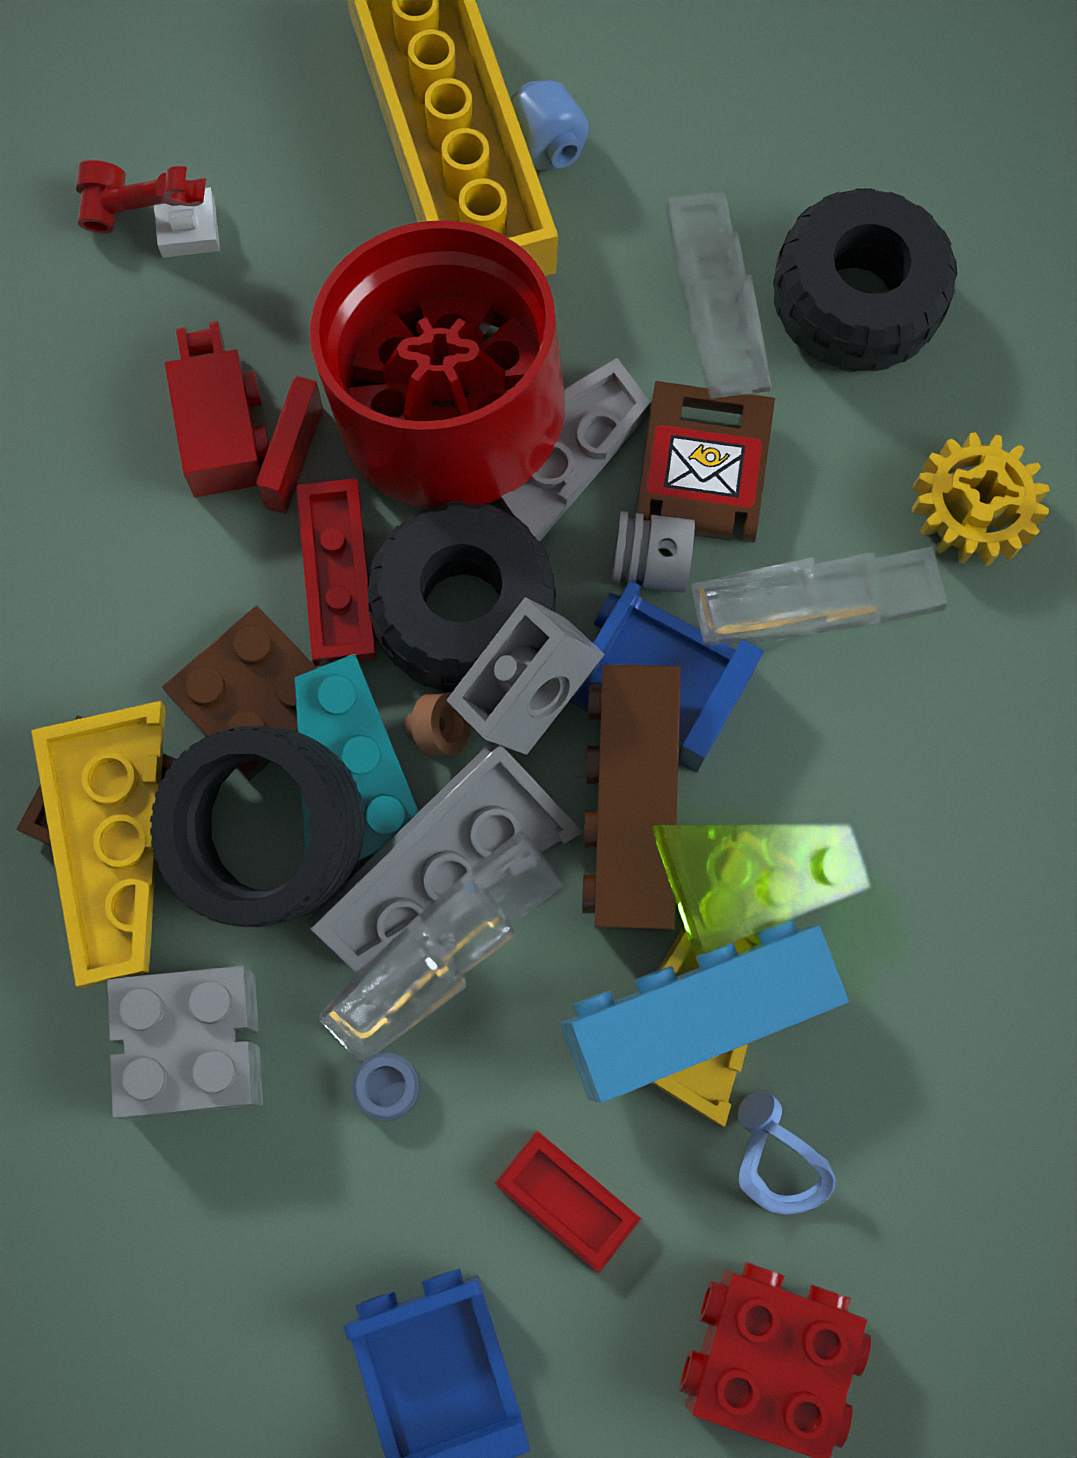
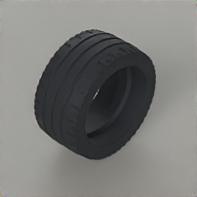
[150,726,365,927]

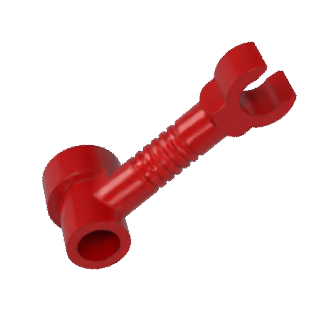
[76,160,206,233]

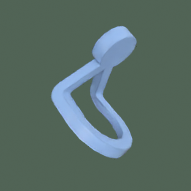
[738,1090,836,1215]

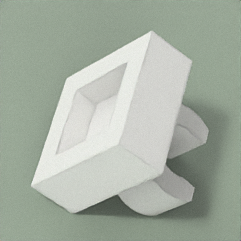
[154,187,220,258]

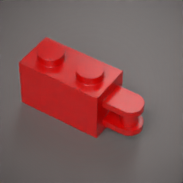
[164,321,270,498]

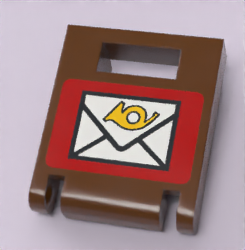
[636,381,775,543]

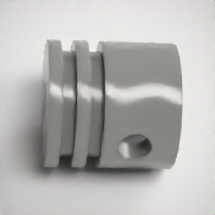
[611,511,695,593]

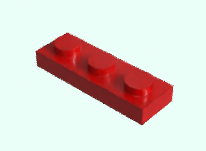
[296,478,377,667]

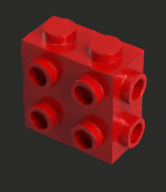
[679,1262,871,1458]

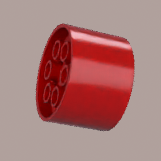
[310,220,565,509]

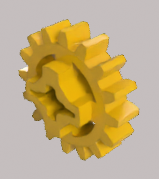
[912,432,1050,566]

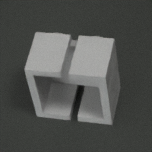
[107,966,263,1120]

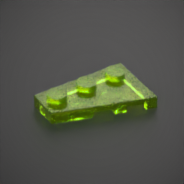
[651,825,871,953]

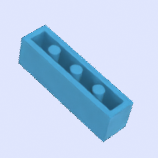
[559,919,849,1103]

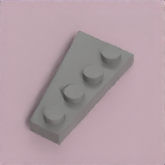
[307,742,583,972]

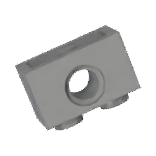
[446,597,605,755]

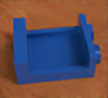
[568,580,764,772]
[343,1268,530,1458]

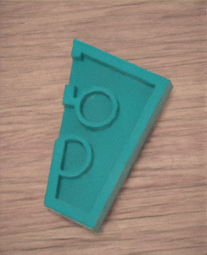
[295,654,419,861]

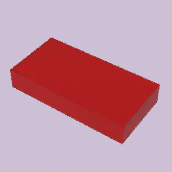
[256,376,323,514]
[494,1130,642,1273]

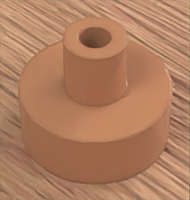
[404,692,471,756]

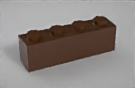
[582,664,681,930]

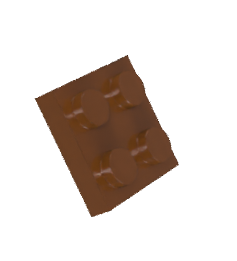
[162,605,317,782]

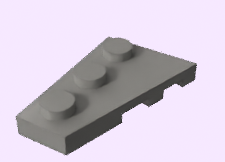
[497,358,651,541]

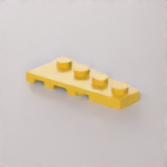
[31,701,166,989]

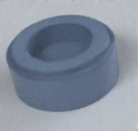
[352,1053,420,1121]

